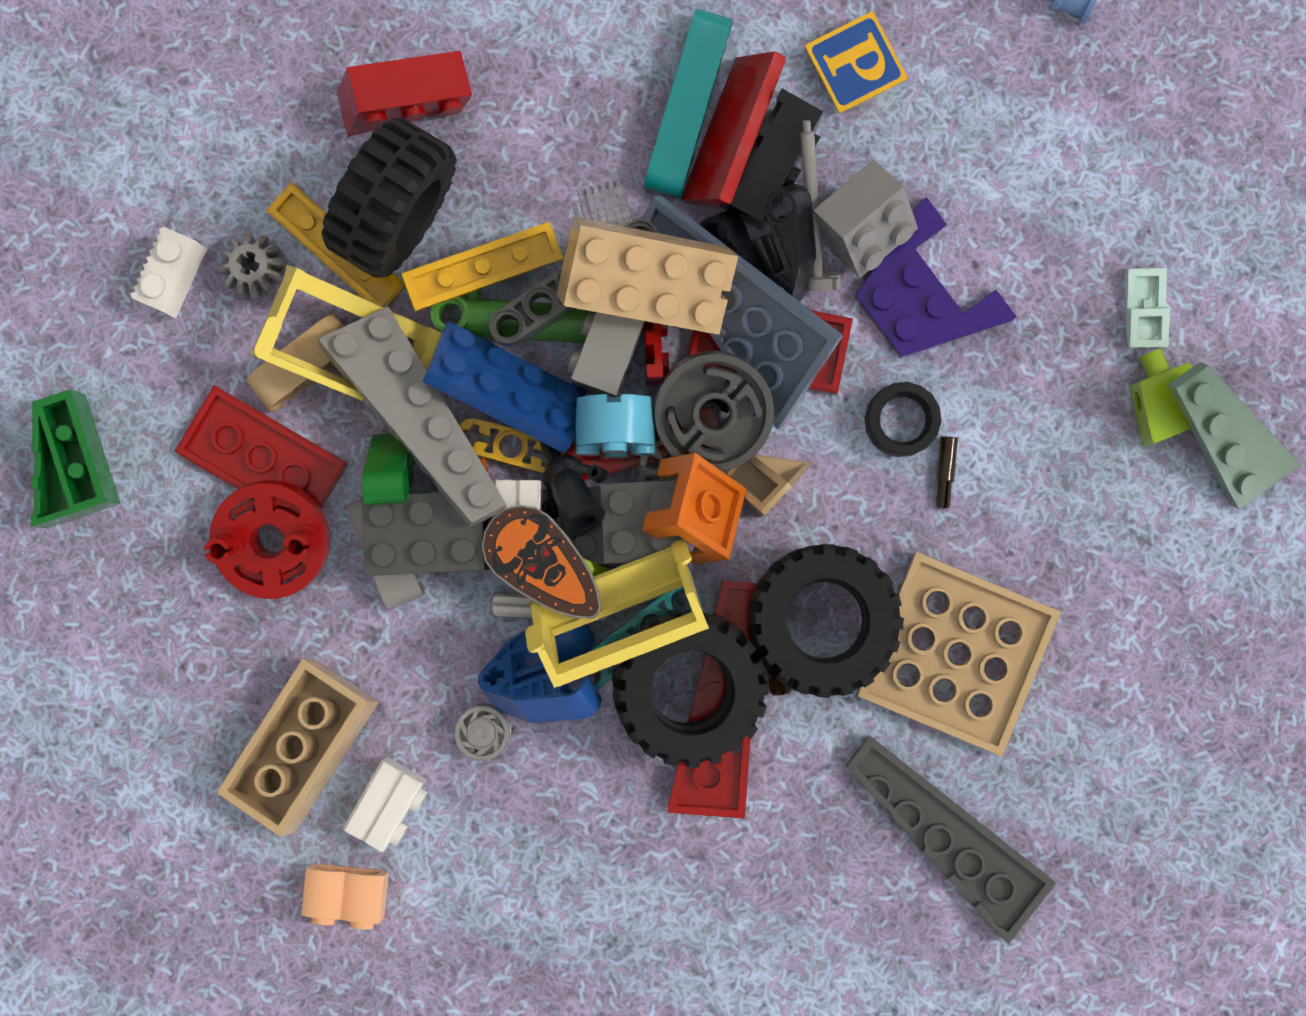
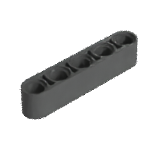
[489,219,658,348]

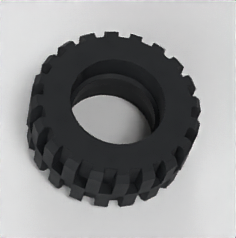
[322,118,457,278]
[748,544,904,698]
[611,608,768,768]

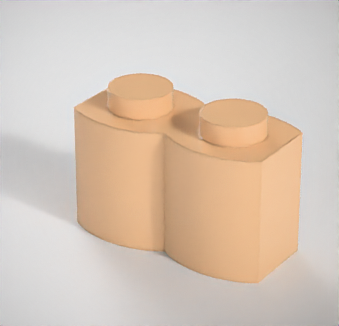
[301,864,389,929]

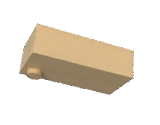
[216,658,380,837]

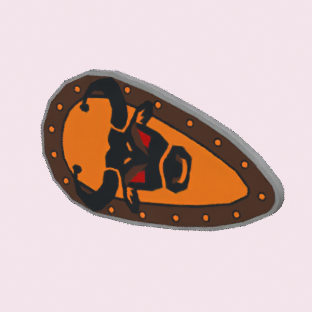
[482,505,602,619]

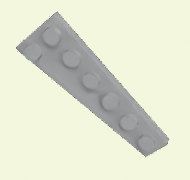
[318,306,506,528]

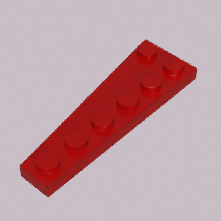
[667,581,757,819]

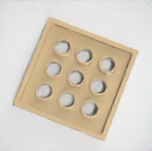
[856,552,1061,757]

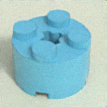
[576,394,655,459]

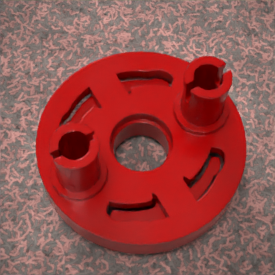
[204,480,330,599]

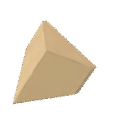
[722,454,812,517]

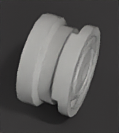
[455,704,511,761]

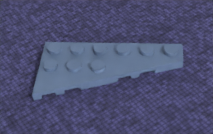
[641,195,844,430]

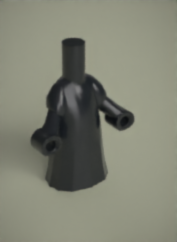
[540,442,608,537]

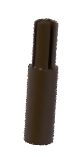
[936,436,958,509]

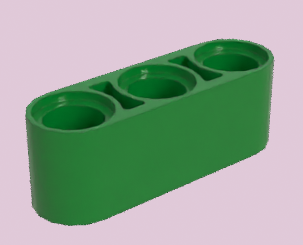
[362,433,415,505]

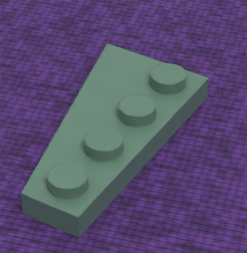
[1168,362,1301,509]

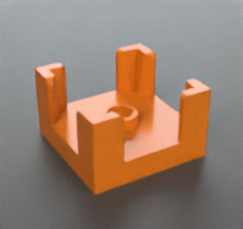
[642,453,746,564]

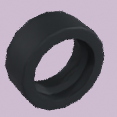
[864,382,942,457]

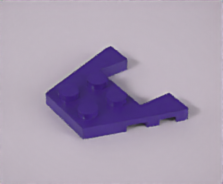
[855,197,1017,358]

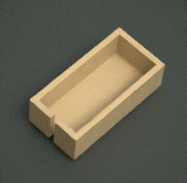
[557,216,738,335]

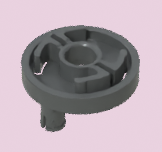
[654,351,774,471]

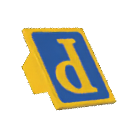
[804,11,908,114]

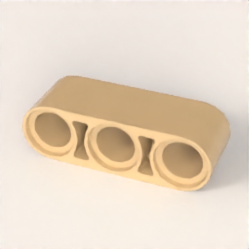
[246,313,345,412]

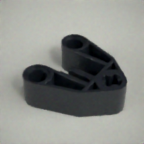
[700,184,816,302]

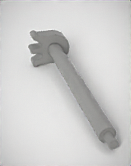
[800,120,841,291]

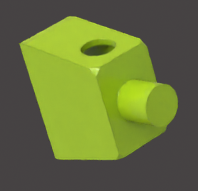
[1130,348,1193,446]

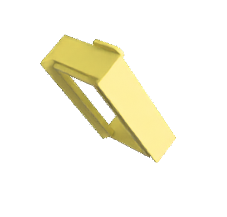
[250,265,442,402]
[525,539,709,688]

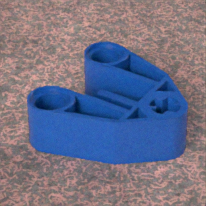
[477,624,602,723]

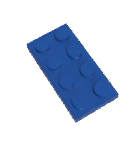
[422,321,587,454]

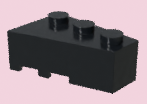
[720,88,823,230]

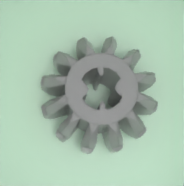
[218,233,286,300]

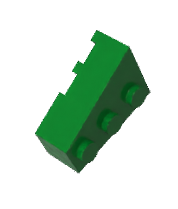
[31,389,121,528]

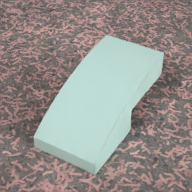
[1124,267,1170,348]

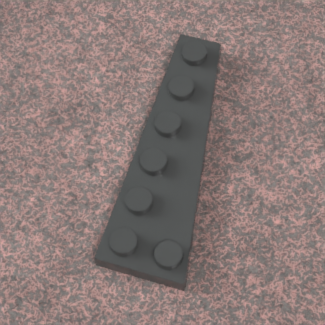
[845,735,1056,944]

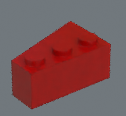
[337,50,472,137]

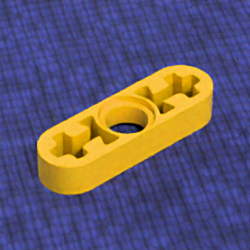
[459,418,564,474]

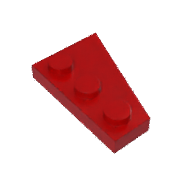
[644,321,669,386]

